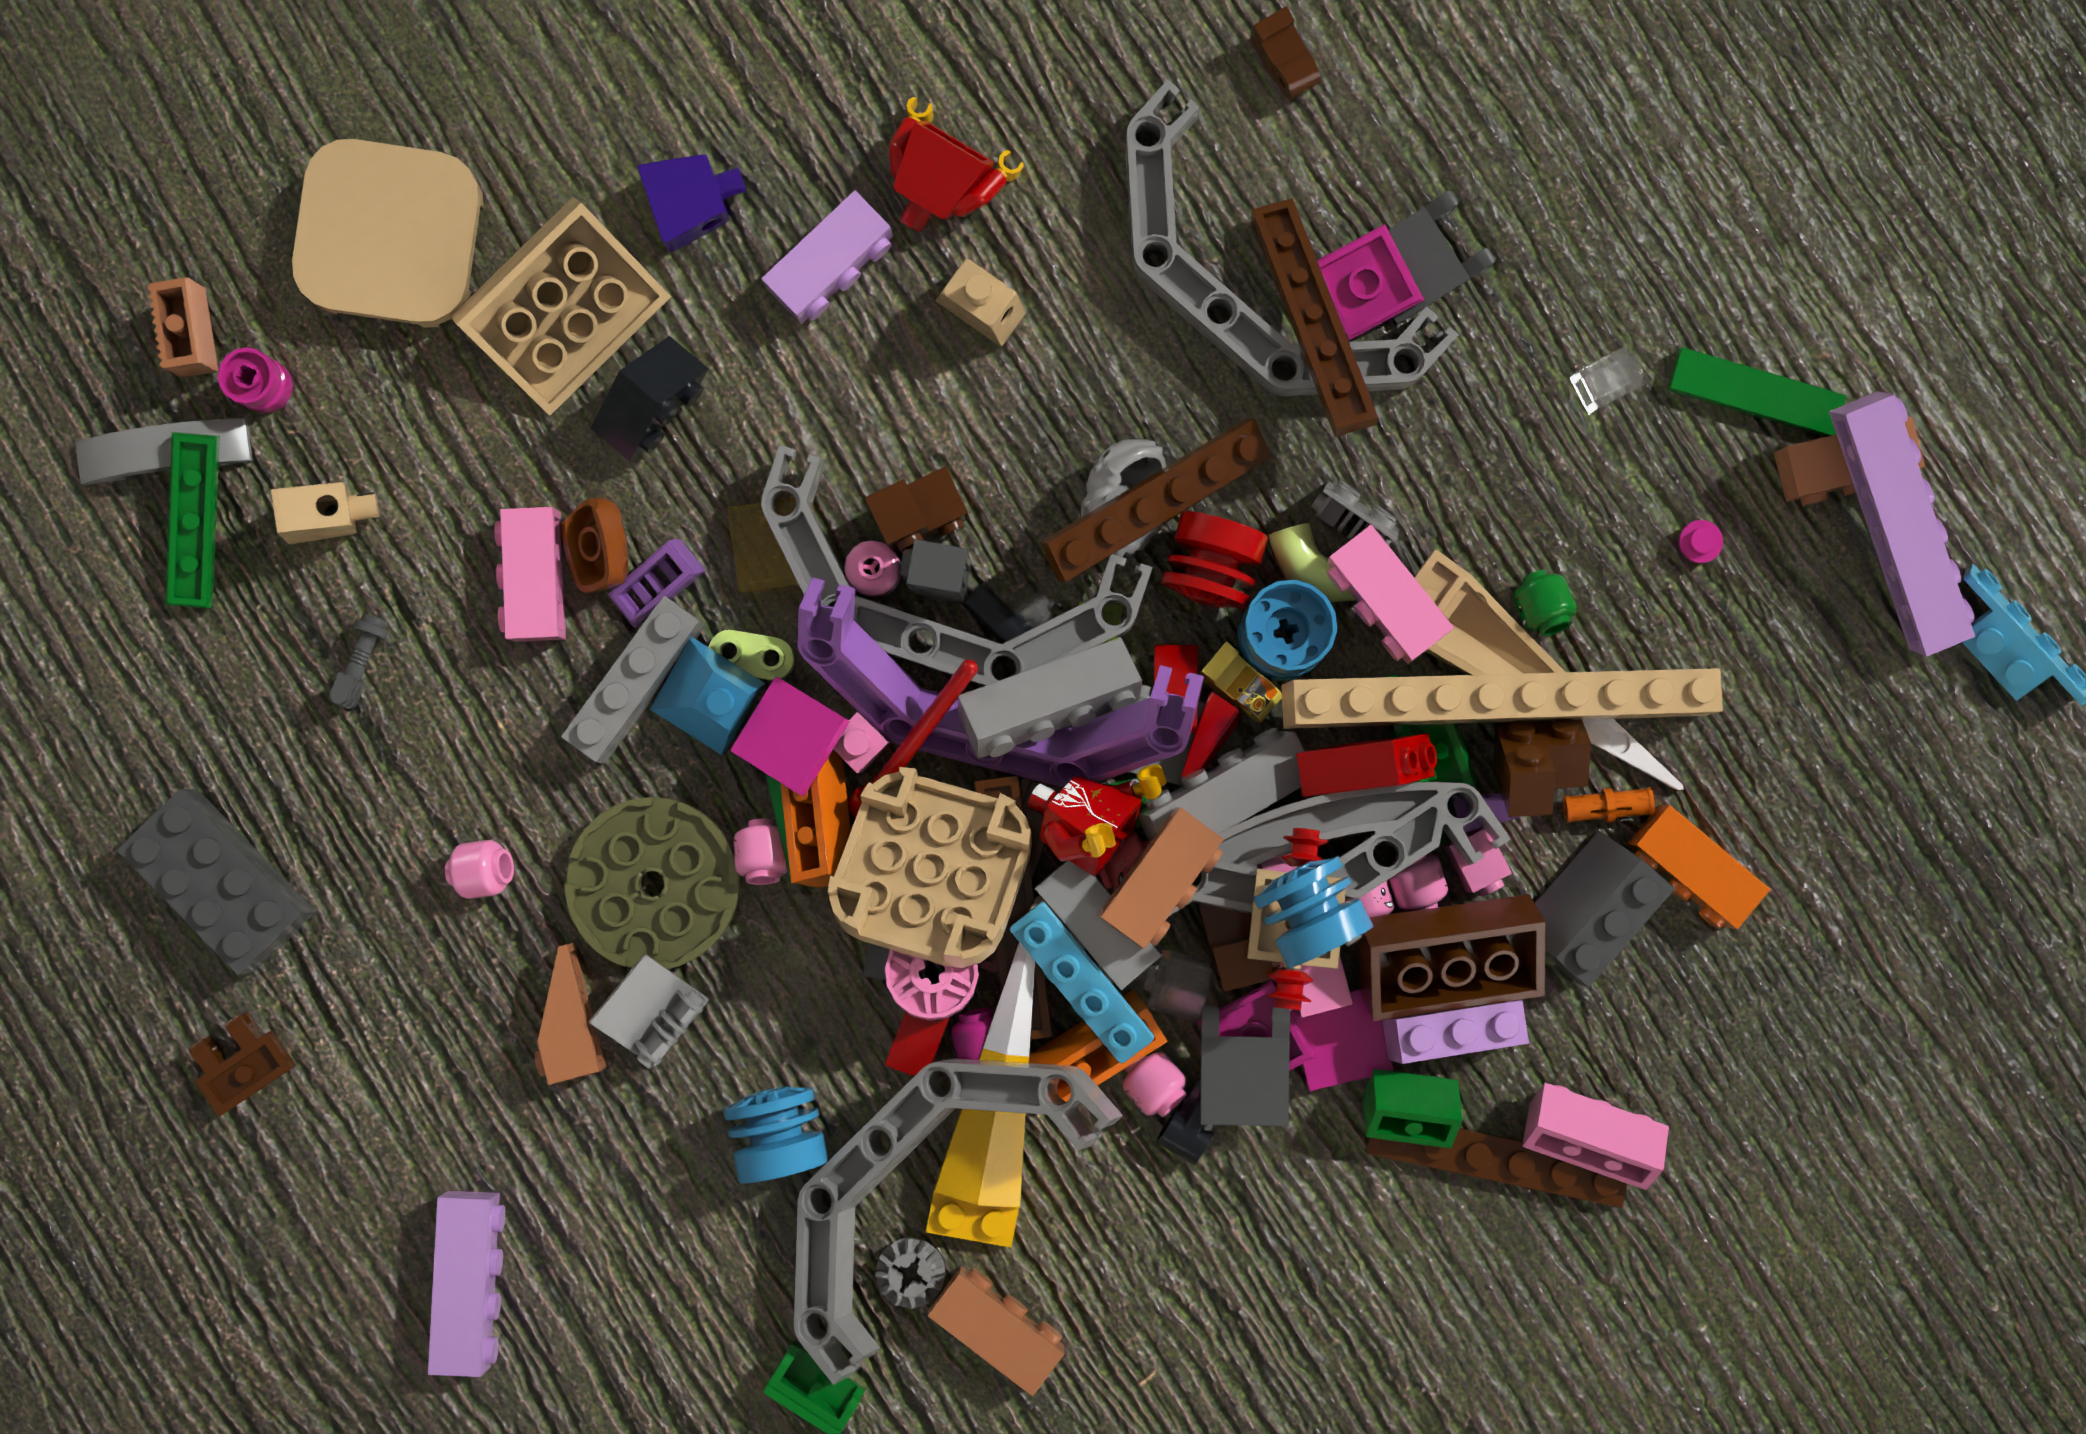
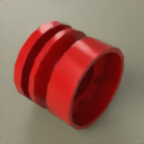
[1161,511,1268,609]

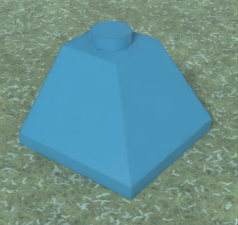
[650,637,765,755]

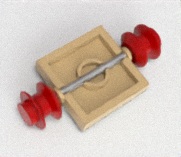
[1247,828,1346,1010]

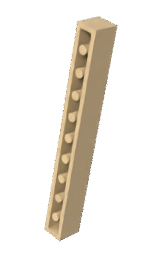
[1281,668,1723,729]

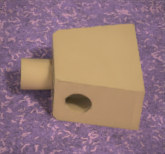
[935,258,1026,348]
[271,482,380,544]

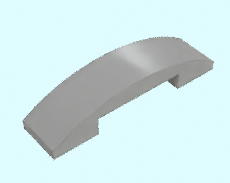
[75,418,253,485]

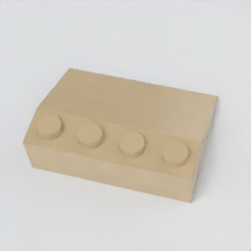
[450,197,671,416]

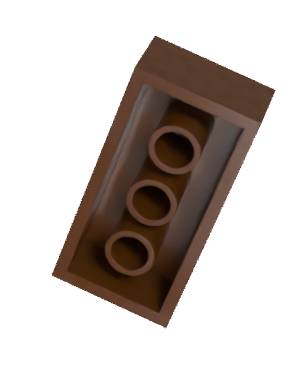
[1358,894,1545,1021]

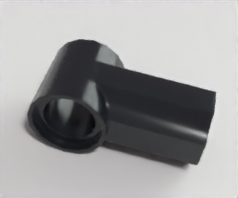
[1156,1074,1214,1165]

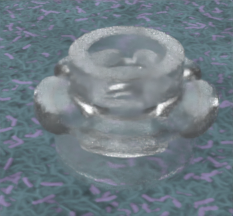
[1015,591,1055,628]

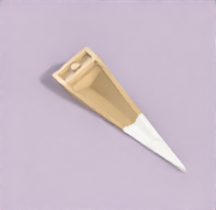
[1414,549,1684,790]

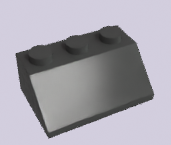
[1534,830,1675,987]

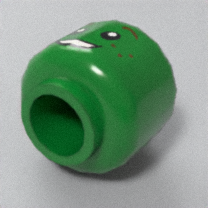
[1513,570,1577,637]

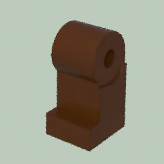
[1250,6,1321,100]

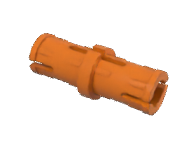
[1562,787,1655,823]

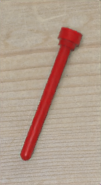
[847,659,978,817]

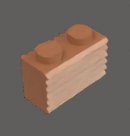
[147,277,218,378]

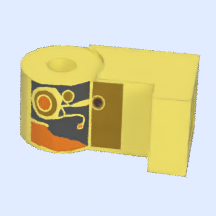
[1199,641,1282,723]

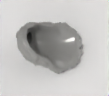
[1081,439,1166,557]

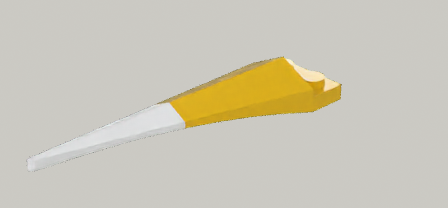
[926,903,1037,1248]

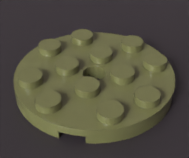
[565,797,740,969]

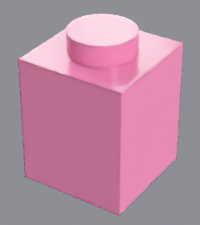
[833,712,892,773]
[1443,828,1512,896]

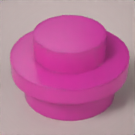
[1679,520,1723,563]

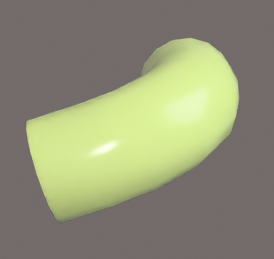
[1268,523,1356,602]

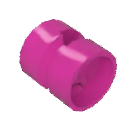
[218,347,293,414]

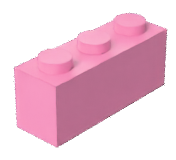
[494,507,566,642]
[1326,524,1454,664]
[1522,1083,1669,1190]

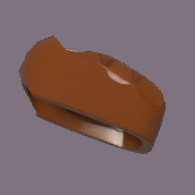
[561,497,628,593]

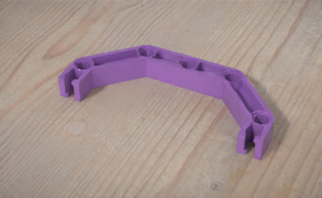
[798,577,1204,788]

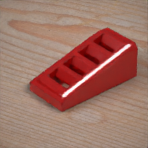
[1181,691,1243,777]

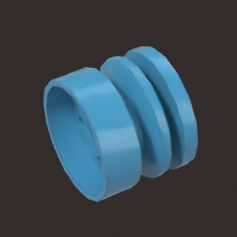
[1237,580,1337,681]
[1253,856,1374,969]
[723,1086,829,1183]

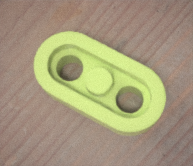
[709,630,795,681]

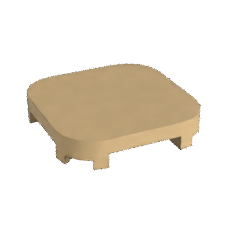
[292,139,484,328]
[828,767,1032,968]

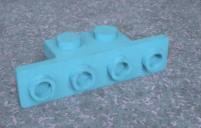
[1962,564,2086,706]
[1010,902,1154,1063]

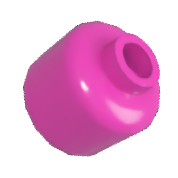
[952,1007,995,1060]

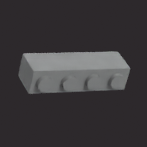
[561,596,706,764]
[958,637,1142,759]
[1137,728,1304,843]

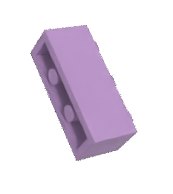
[761,190,893,324]
[1382,1000,1529,1064]

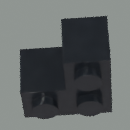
[591,336,708,461]

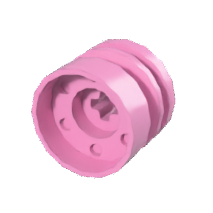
[885,950,979,1021]

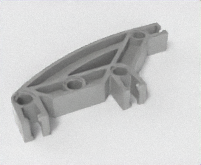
[1168,782,1511,947]

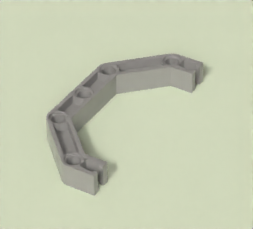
[1125,79,1459,396]
[761,444,1152,686]
[794,1058,1123,1385]

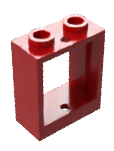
[1296,733,1437,797]

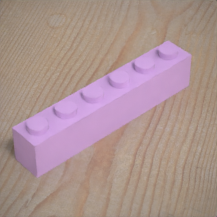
[1829,391,1975,657]

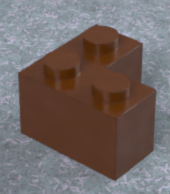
[865,466,969,556]
[1494,719,1591,817]
[1196,903,1280,992]

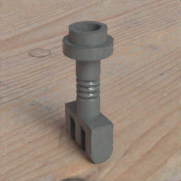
[330,613,389,710]

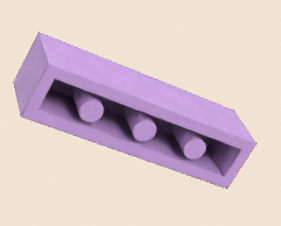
[428,1191,505,1377]

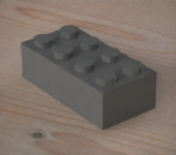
[117,789,316,975]

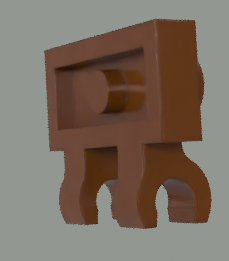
[188,1011,296,1117]

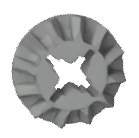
[875,1238,945,1309]

